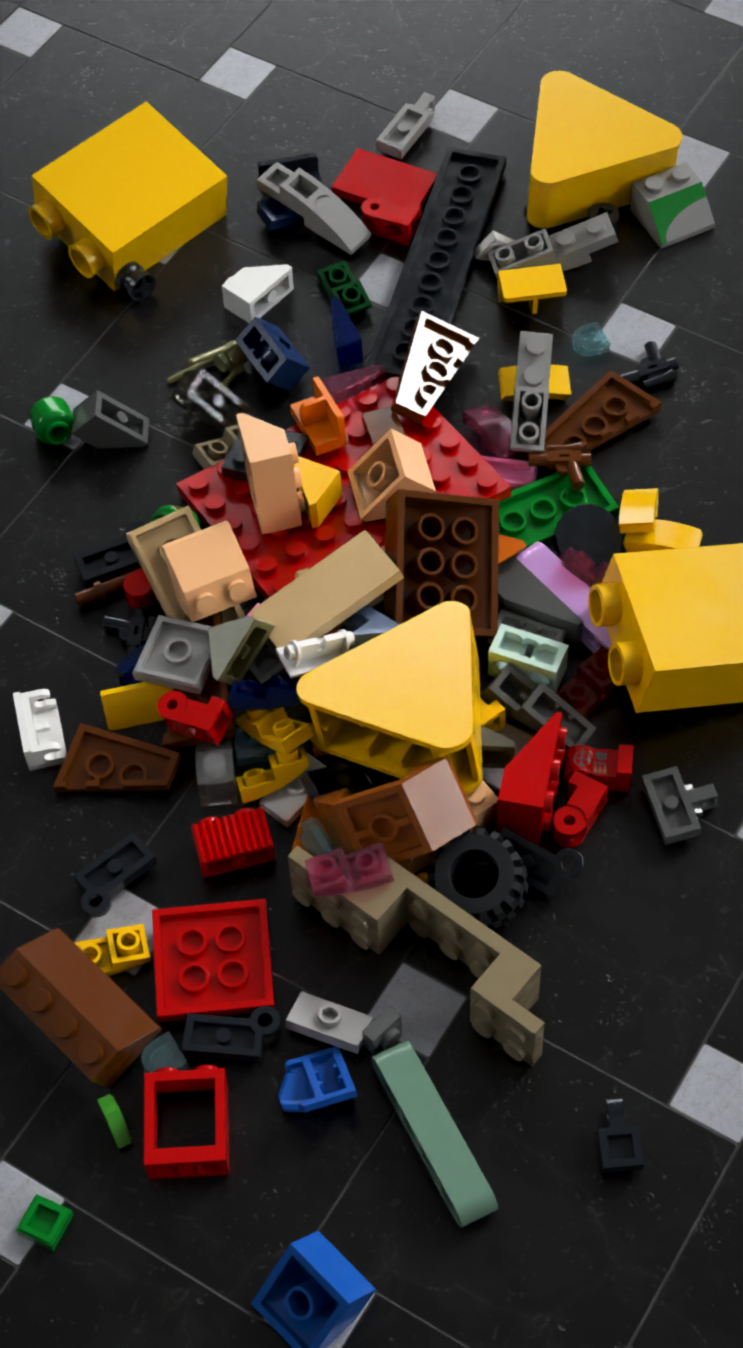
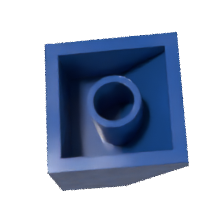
[251,1231,376,1348]

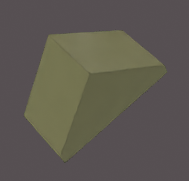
[208,616,275,687]

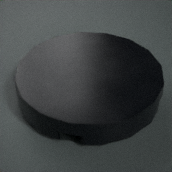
[553,504,622,573]

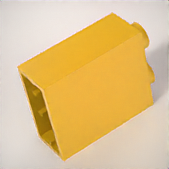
[28,101,227,291]
[588,543,743,713]

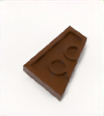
[53,723,182,792]

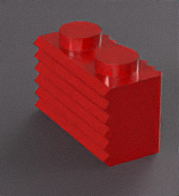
[191,807,276,878]

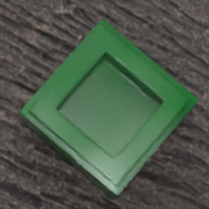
[16,1194,74,1251]

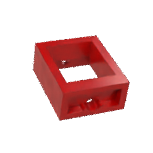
[144,1065,229,1179]

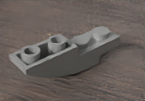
[257,162,371,255]
[487,212,618,278]
[510,331,553,453]

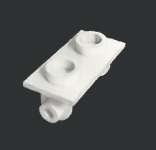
[276,629,355,678]

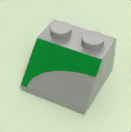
[630,162,715,249]

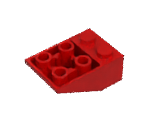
[496,712,568,844]

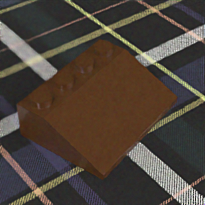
[384,489,499,639]

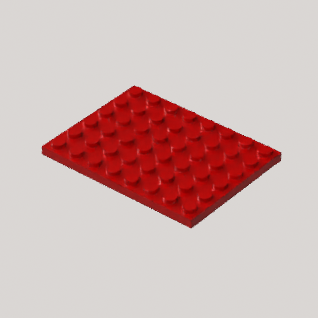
[176,377,511,600]

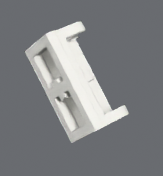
[13,689,67,771]

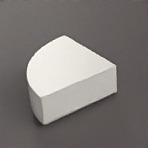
[474,231,515,261]

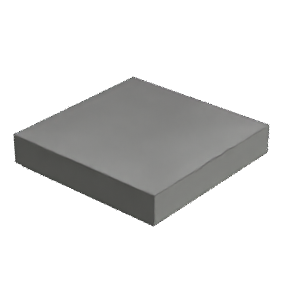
[132,615,212,695]

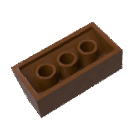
[0,928,162,1088]

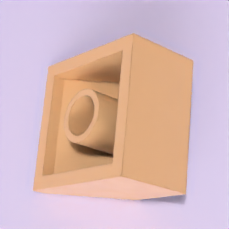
[347,429,436,522]
[162,520,257,622]

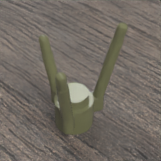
[167,340,248,402]

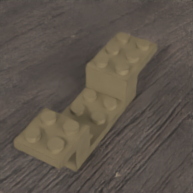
[288,845,545,1066]

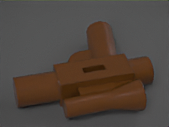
[528,442,591,490]

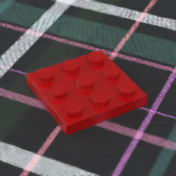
[152,899,275,1022]

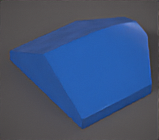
[278,1046,358,1113]

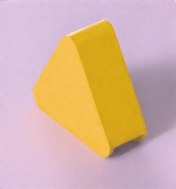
[526,71,682,229]
[296,601,483,795]

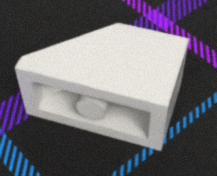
[222,264,294,323]

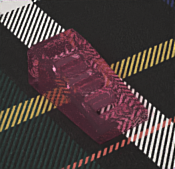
[321,364,385,404]

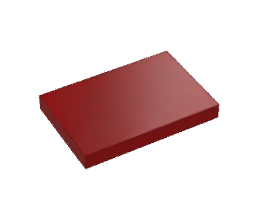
[331,148,438,209]

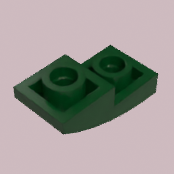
[317,260,372,318]

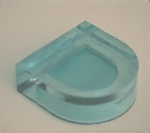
[572,322,610,357]
[141,1031,189,1073]

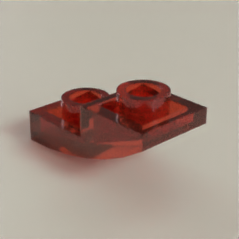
[555,646,616,718]

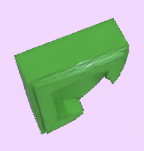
[97,1094,132,1149]

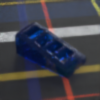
[330,296,363,368]

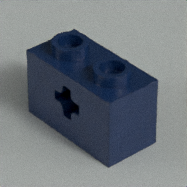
[235,317,310,391]

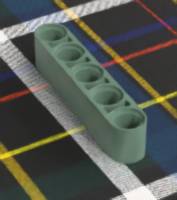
[371,1040,498,1228]

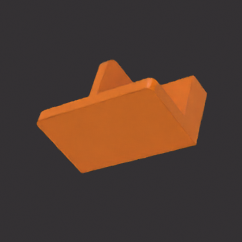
[290,376,347,456]

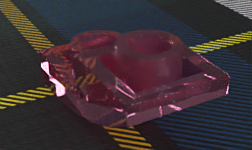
[463,403,522,458]
[560,546,609,586]
[305,842,395,896]

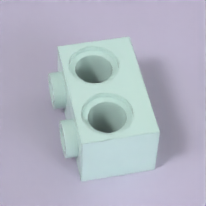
[488,623,569,693]

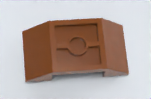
[313,755,478,872]

